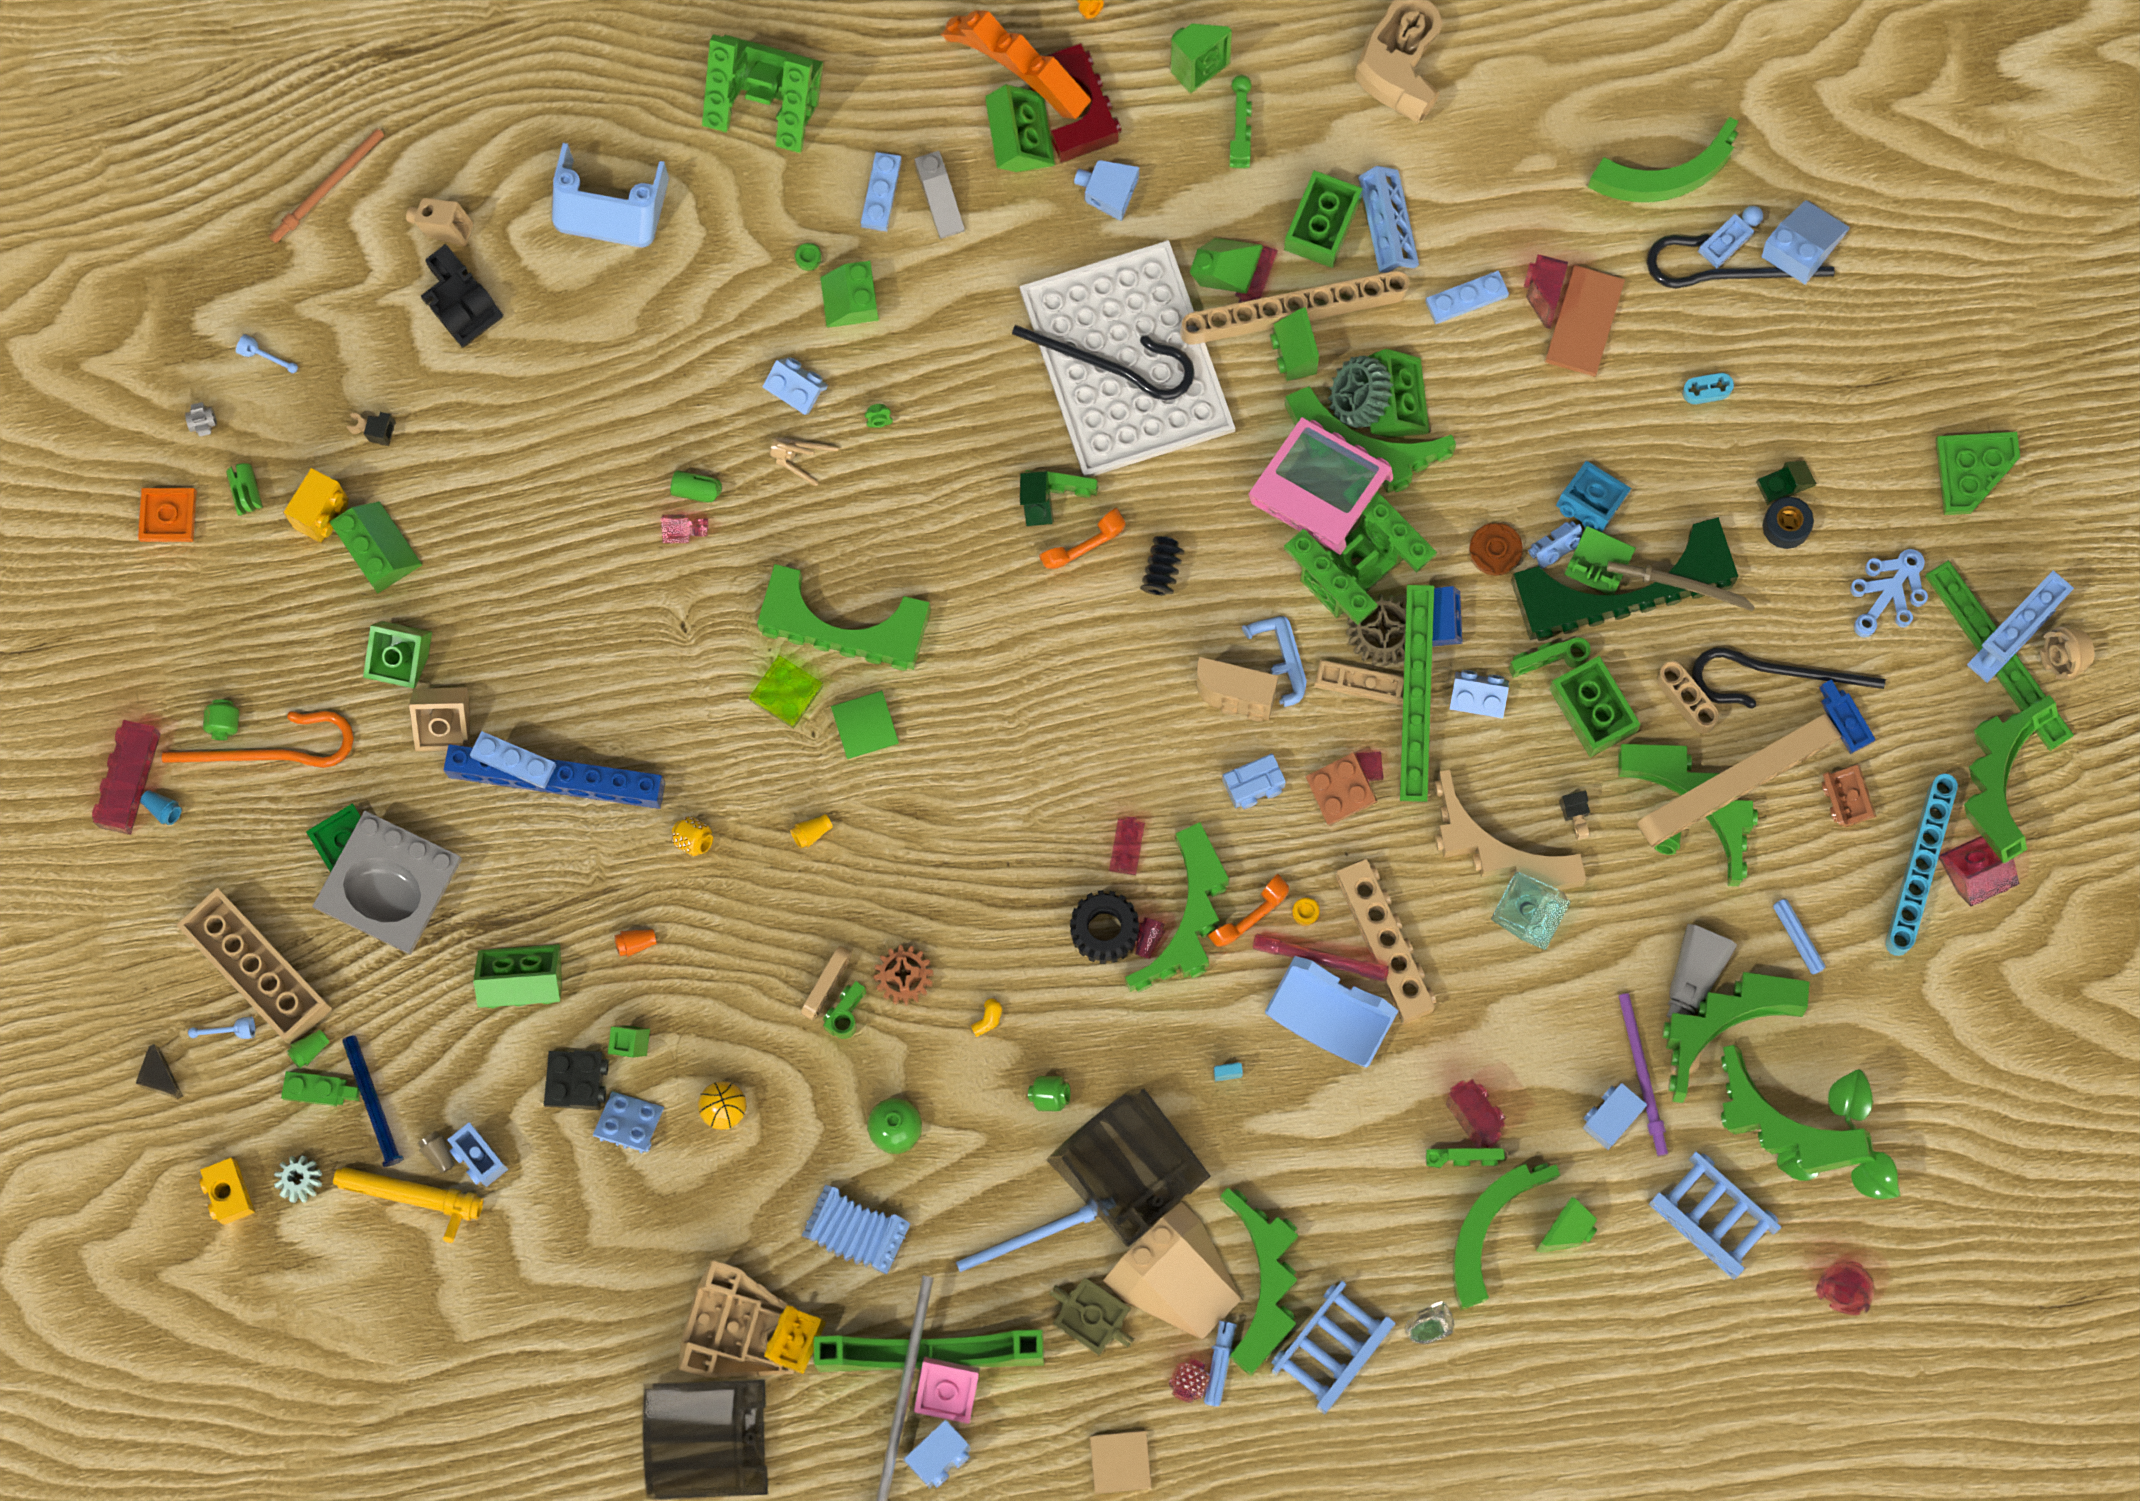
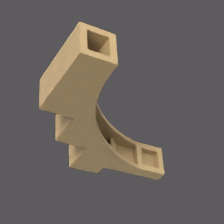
[1434,770,1586,898]

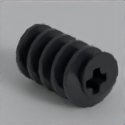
[1140,536,1185,596]

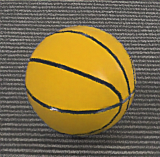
[698,1081,747,1130]

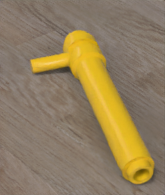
[333,1167,483,1243]

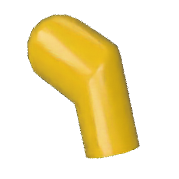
[970,998,1002,1037]

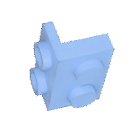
[762,357,828,415]
[1450,670,1509,718]

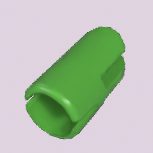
[226,463,263,516]
[670,470,722,503]

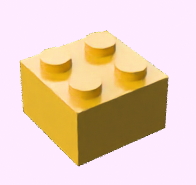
[283,468,349,543]

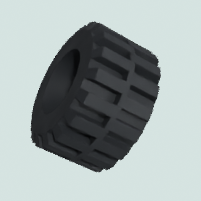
[1070,890,1139,964]

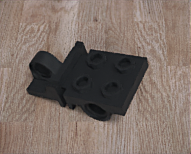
[421,244,504,348]

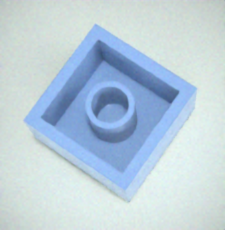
[904,1420,971,1489]

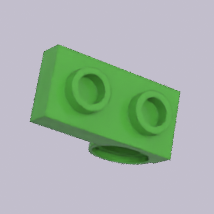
[823,981,867,1039]

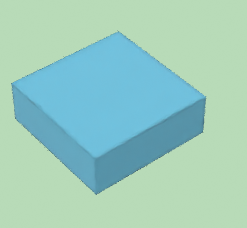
[1213,1062,1243,1082]

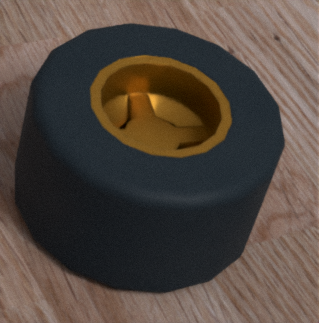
[1762,497,1814,549]

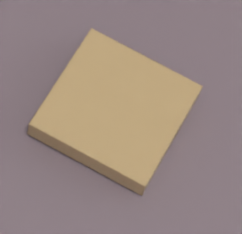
[1090,1431,1151,1494]

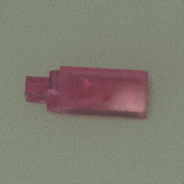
[1235,242,1278,303]

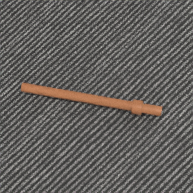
[268,128,384,244]

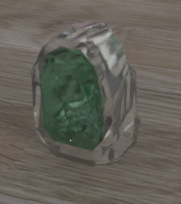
[1405,1302,1454,1344]

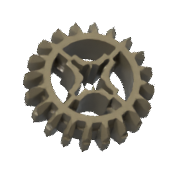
[1346,594,1406,667]

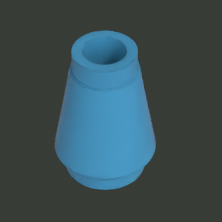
[140,790,182,825]

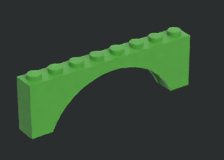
[814,1330,1044,1372]

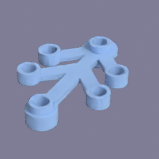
[1850,549,1928,637]

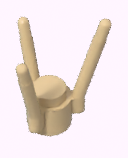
[770,437,839,486]

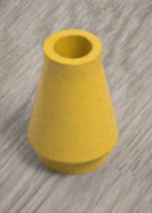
[790,814,833,849]

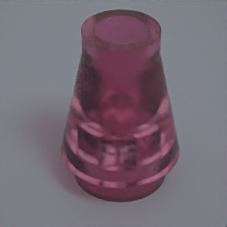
[1135,917,1165,959]

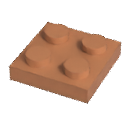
[1305,752,1378,826]

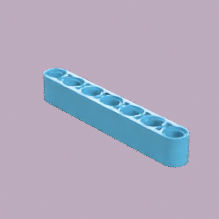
[1885,774,1958,956]

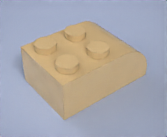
[1196,657,1278,722]

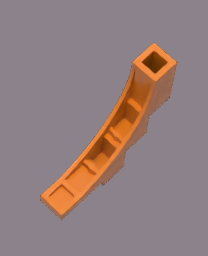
[941,10,1091,119]

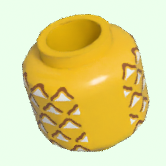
[672,816,713,856]

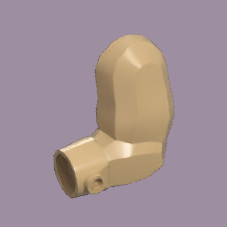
[1355,0,1443,123]

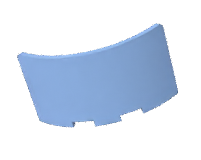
[1265,956,1398,1067]

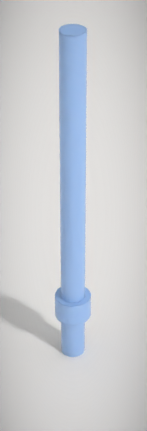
[956,1198,1115,1272]

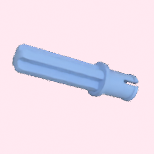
[1204,1321,1237,1407]

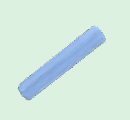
[1773,899,1825,974]

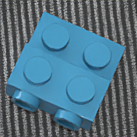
[1556,461,1631,532]

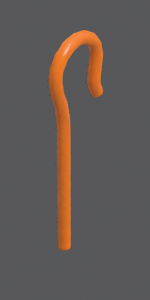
[162,711,354,768]

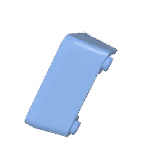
[552,143,669,247]

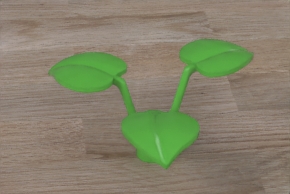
[1777,1069,1900,1199]

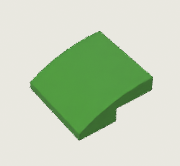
[831,690,899,759]

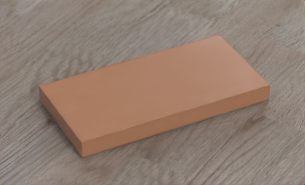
[1545,265,1625,377]

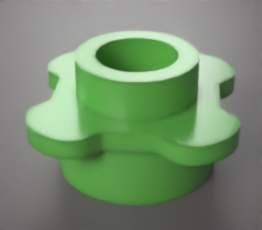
[865,404,893,428]

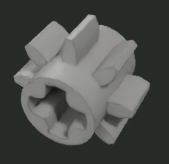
[185,402,217,437]

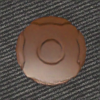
[1469,523,1523,576]

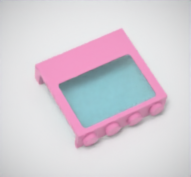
[1248,417,1393,555]

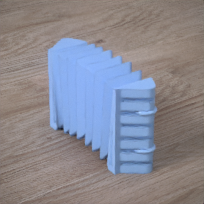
[801,1185,911,1274]

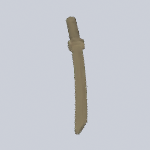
[1607,561,1755,611]

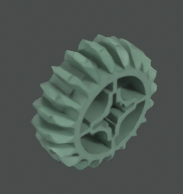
[1328,356,1393,428]

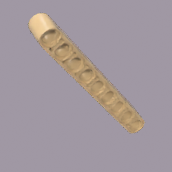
[1180,271,1409,345]
[1636,714,1842,847]

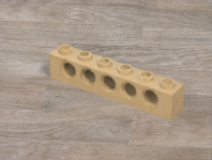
[1335,859,1436,1025]

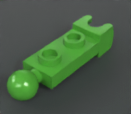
[1230,75,1252,168]

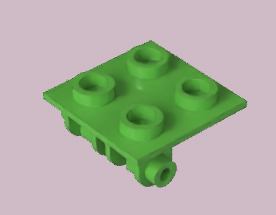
[1564,526,1636,595]

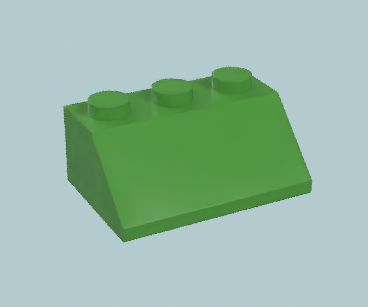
[1171,23,1232,94]
[985,84,1055,172]
[1367,349,1430,438]
[330,501,422,594]
[473,944,562,1008]

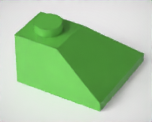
[1190,238,1263,293]
[1536,1197,1597,1253]

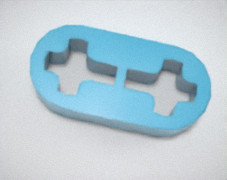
[1682,373,1734,404]

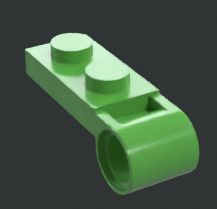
[1509,637,1591,678]

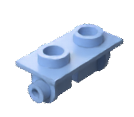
[1528,521,1583,569]

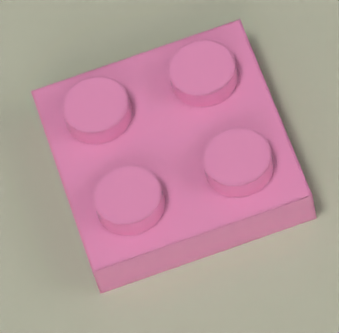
[914,1357,980,1424]

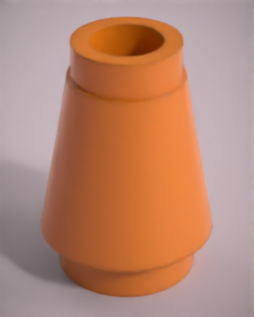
[614,929,656,957]

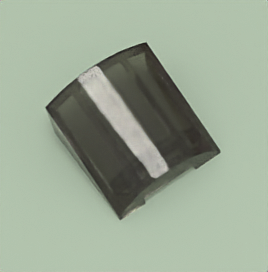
[1046,1088,1211,1247]
[642,1379,768,1500]

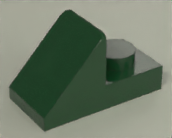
[1756,461,1816,505]
[1020,470,1054,527]

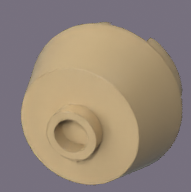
[2040,627,2094,680]

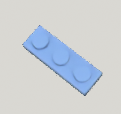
[861,152,902,232]
[1425,271,1509,325]
[470,731,556,789]

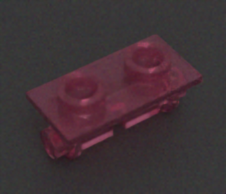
[1109,816,1145,876]

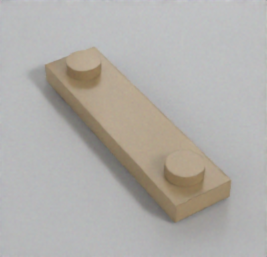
[1315,659,1404,706]

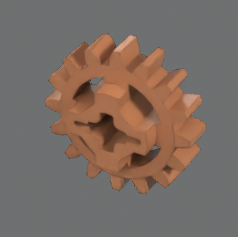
[874,945,934,1006]

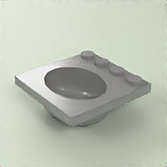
[312,811,462,955]

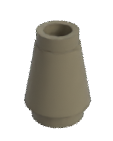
[418,1131,455,1174]

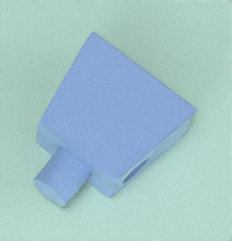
[1074,160,1139,221]

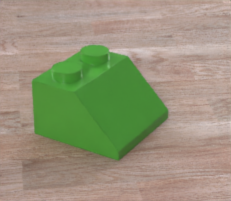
[820,261,879,328]
[1270,307,1319,381]
[363,621,432,689]

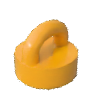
[1077,0,1104,19]

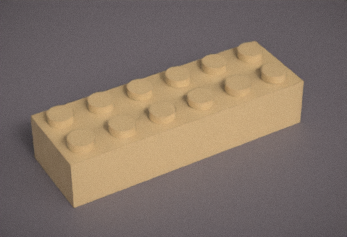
[176,888,332,1045]

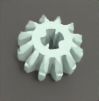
[274,1156,322,1203]

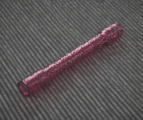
[1253,934,1389,982]

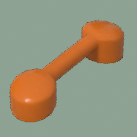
[1039,508,1126,569]
[1208,873,1289,947]

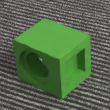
[608,1025,650,1058]

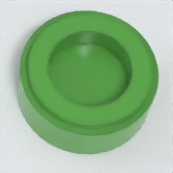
[795,243,822,271]

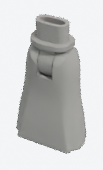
[1666,924,1737,1018]

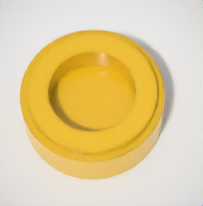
[1292,897,1320,926]

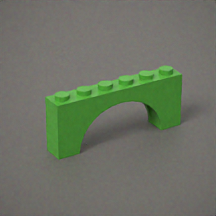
[757,564,931,671]

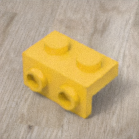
[765,1305,826,1374]

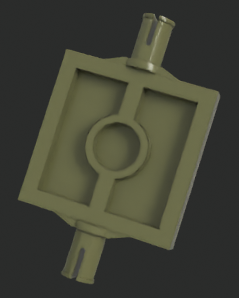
[1049,1277,1135,1356]

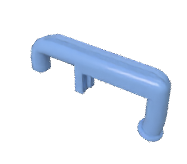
[1242,616,1307,707]

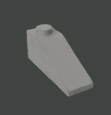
[914,151,965,239]

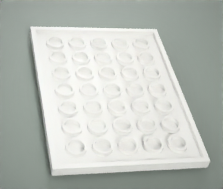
[1019,240,1235,478]

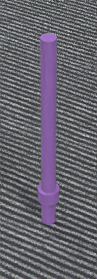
[1618,993,1668,1157]

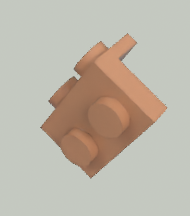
[1822,765,1877,827]

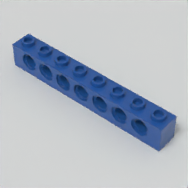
[443,744,665,809]

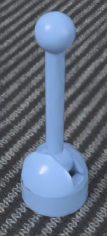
[236,334,298,373]
[188,1016,256,1039]

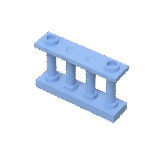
[1967,570,2074,683]
[1649,1152,1781,1280]
[1271,1281,1395,1414]

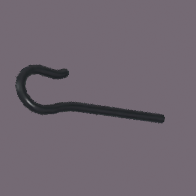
[1646,233,1834,289]
[1012,325,1195,401]
[1692,647,1885,709]

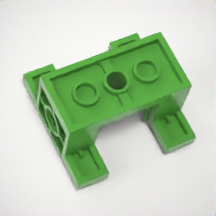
[702,34,823,153]
[1284,477,1437,625]

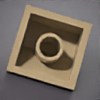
[409,687,470,751]

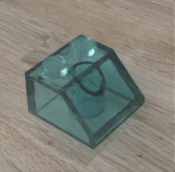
[1491,871,1571,950]

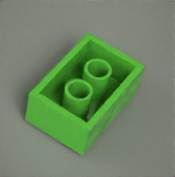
[1284,170,1363,268]
[1549,656,1641,758]

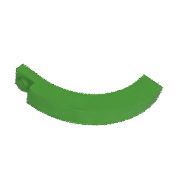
[1588,116,1739,202]
[1453,1163,1560,1311]

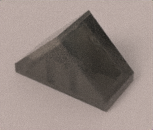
[136,1044,183,1099]

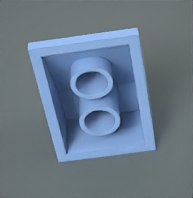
[1762,200,1850,285]

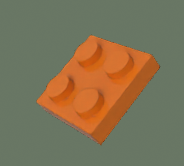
[138,488,197,542]

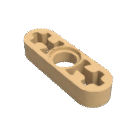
[801,946,852,1021]

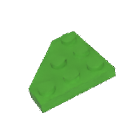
[1936,432,2020,515]

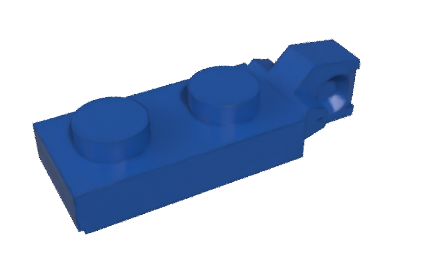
[1819,679,1875,754]

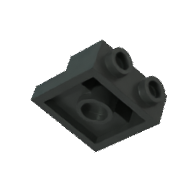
[544,1050,609,1110]

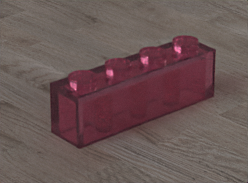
[92,720,161,835]

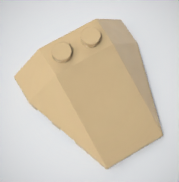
[1103,1202,1242,1340]
[679,1260,794,1378]

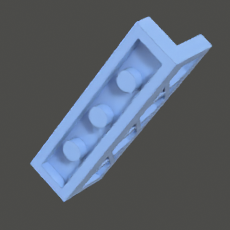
[1358,166,1419,273]

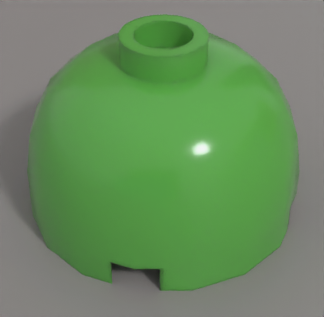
[867,1098,922,1154]

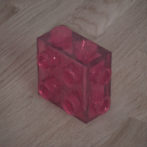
[1446,1079,1506,1148]

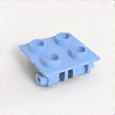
[593,1091,664,1153]

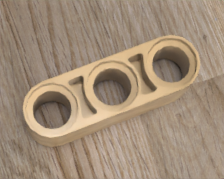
[1657,661,1719,734]

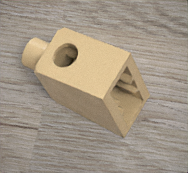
[406,198,474,247]

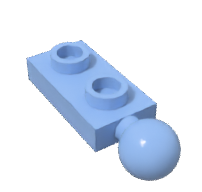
[1698,205,1763,268]

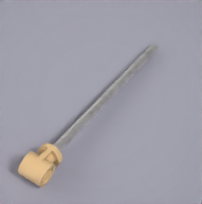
[876,1276,934,1501]

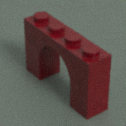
[1029,43,1122,163]

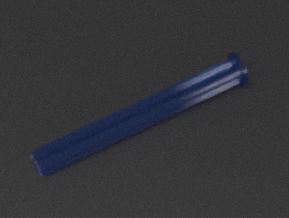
[342,1035,404,1167]

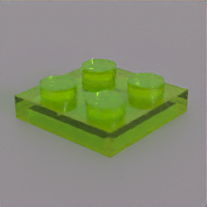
[748,655,824,729]

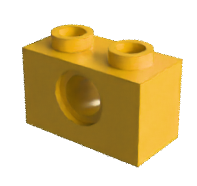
[199,1157,255,1225]

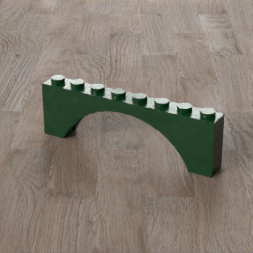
[1511,517,1738,641]

